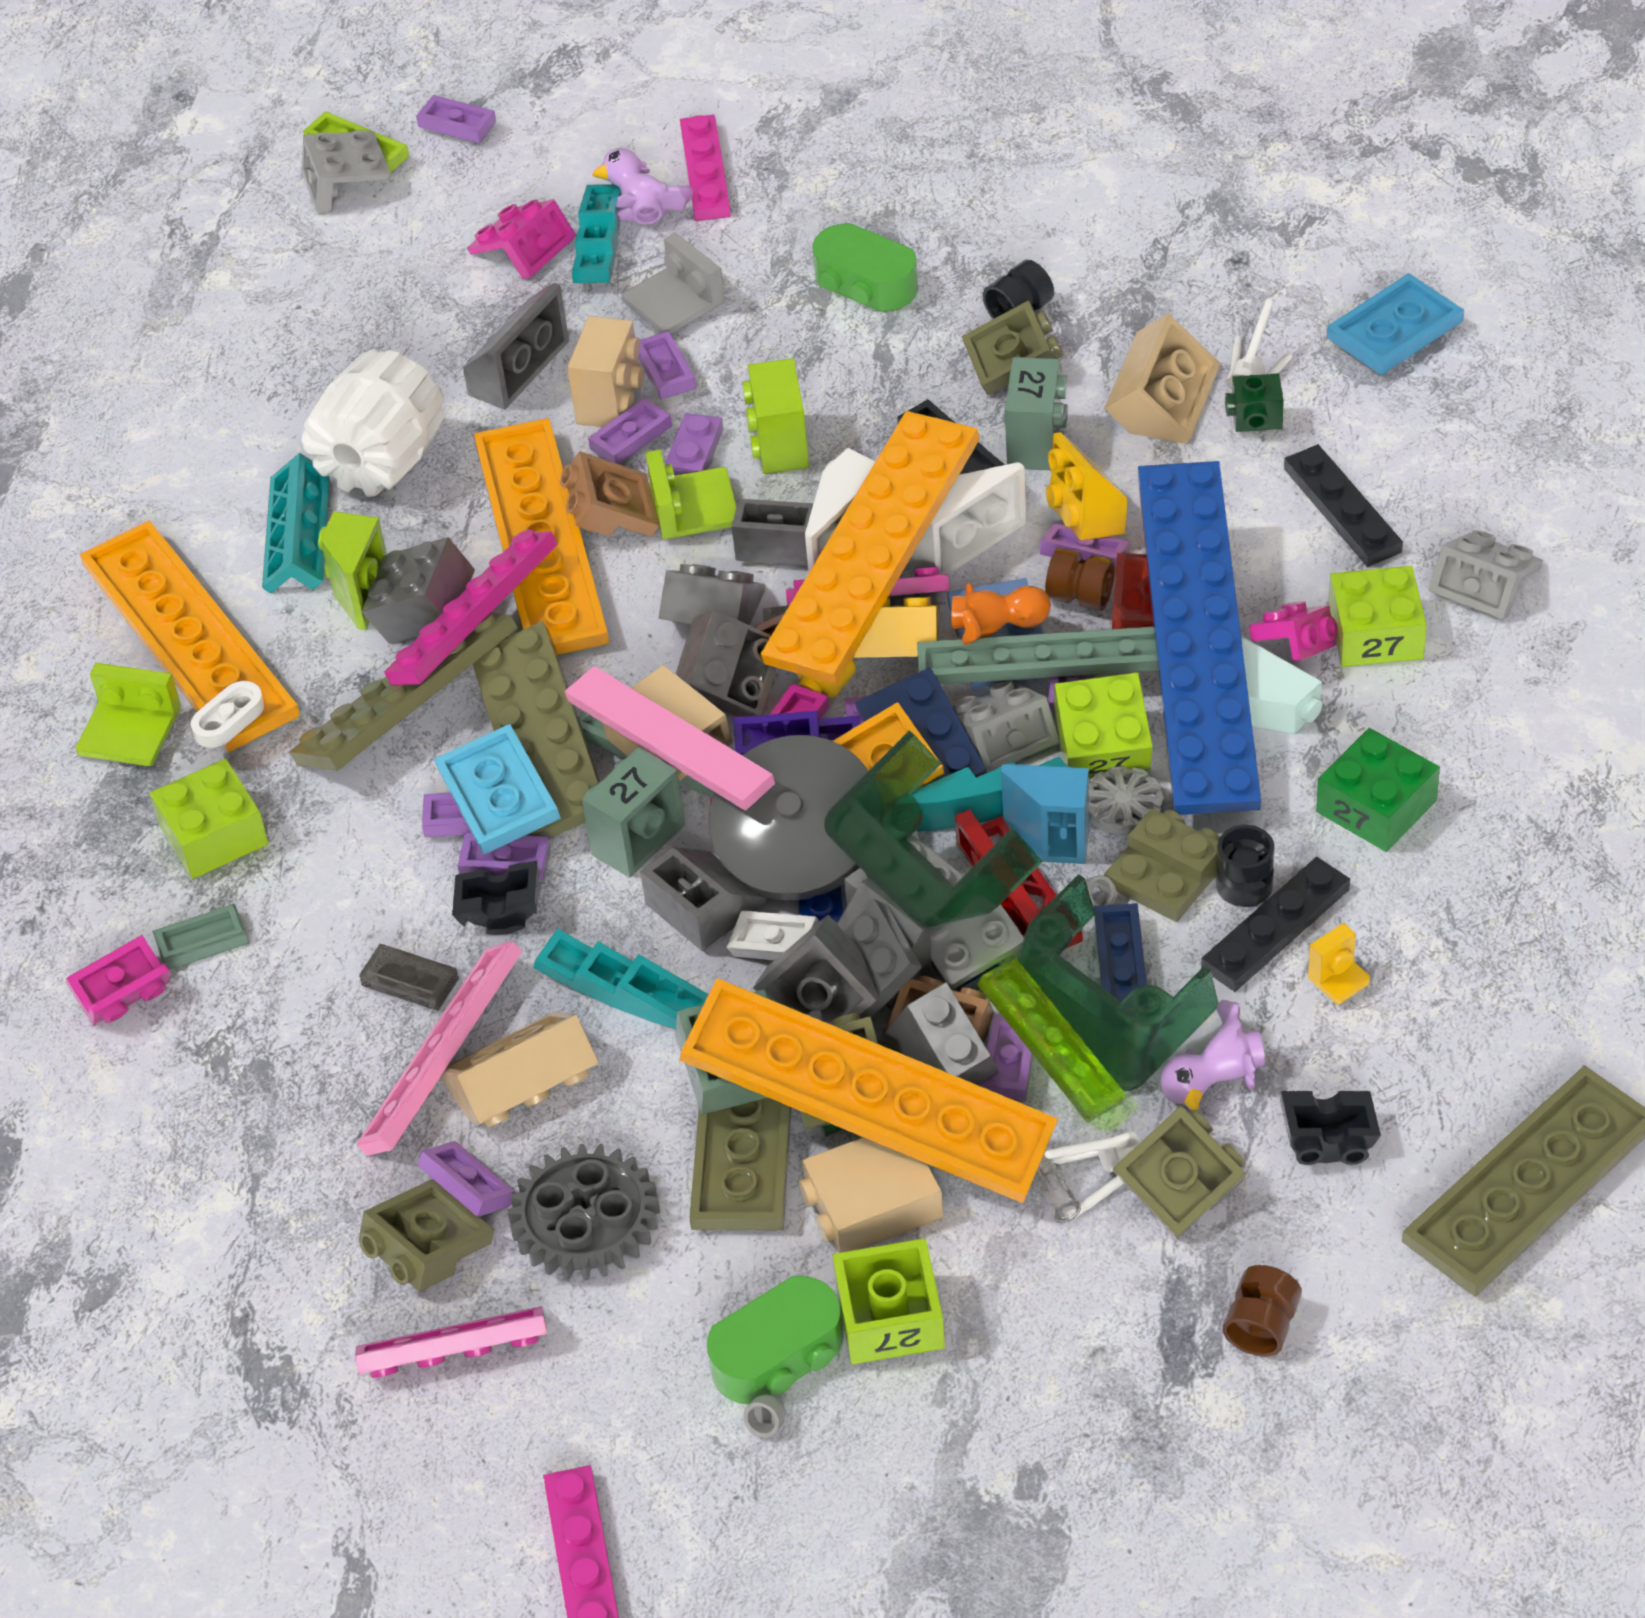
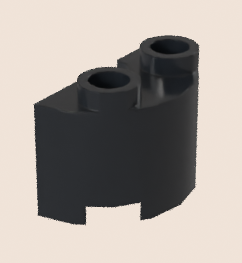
[452,860,539,935]
[1280,1091,1381,1165]

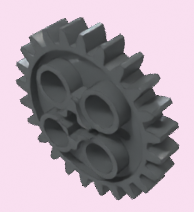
[508,1144,660,1280]

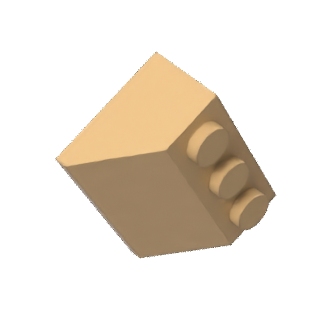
[1104,313,1221,444]
[440,1012,599,1127]

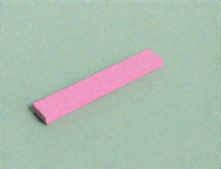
[565,666,775,811]
[357,941,523,1156]

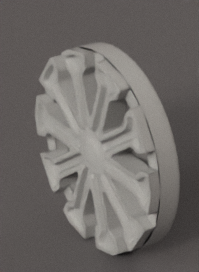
[1089,766,1164,835]

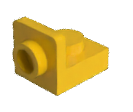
[1308,923,1370,1004]

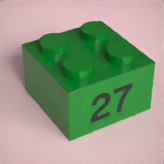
[1316,727,1440,852]

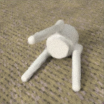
[1226,298,1292,389]
[1045,1131,1141,1219]

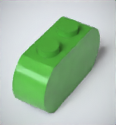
[812,223,918,311]
[707,1276,843,1404]

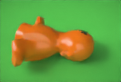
[952,583,1051,646]

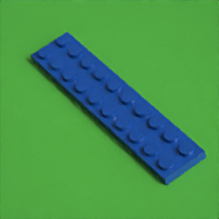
[1138,461,1261,815]

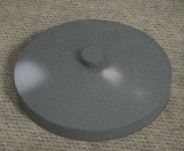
[709,735,882,900]

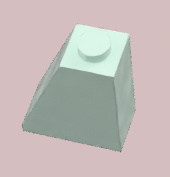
[1241,636,1323,734]

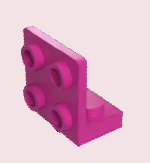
[467,199,577,279]

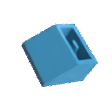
[1001,764,1090,864]

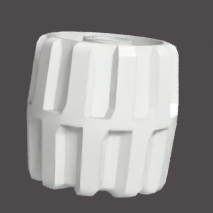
[302,349,445,497]

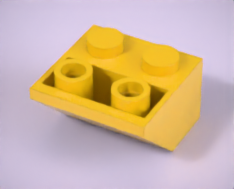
[1046,432,1128,541]
[854,597,940,658]

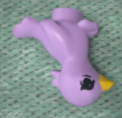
[592,148,693,225]
[1160,1000,1265,1111]

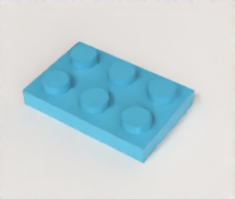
[434,724,561,855]

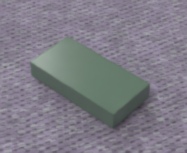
[152,903,249,970]

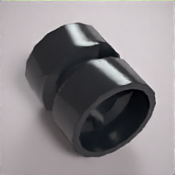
[982,259,1054,319]
[1216,824,1275,907]

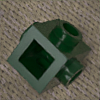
[1225,373,1284,432]

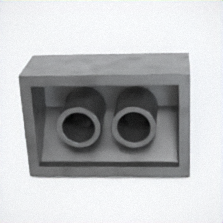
[463,282,569,410]

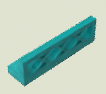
[262,453,330,593]

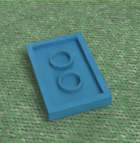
[1327,273,1464,376]

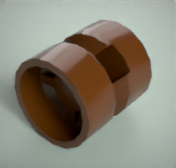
[1045,548,1115,611]
[1222,1265,1302,1357]

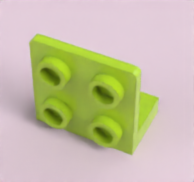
[645,449,736,540]
[75,662,182,766]

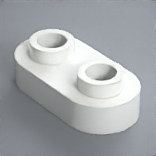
[191,681,264,748]

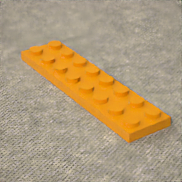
[761,411,980,685]
[474,418,610,655]
[80,520,300,753]
[679,978,1058,1203]

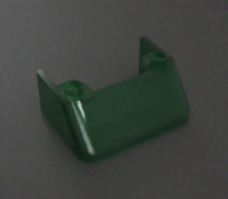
[824,730,1043,927]
[1005,874,1219,1091]

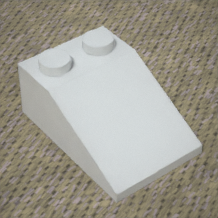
[805,448,876,572]
[909,462,1026,575]

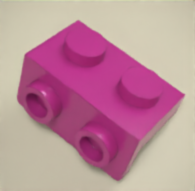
[1249,601,1337,661]
[66,935,170,1026]

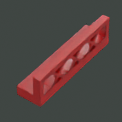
[954,809,1083,961]

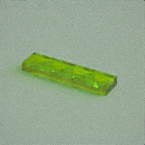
[977,958,1126,1123]

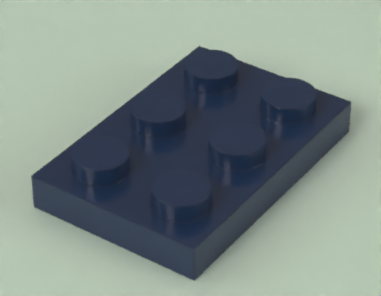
[855,667,987,788]

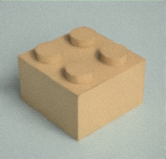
[567,316,644,427]

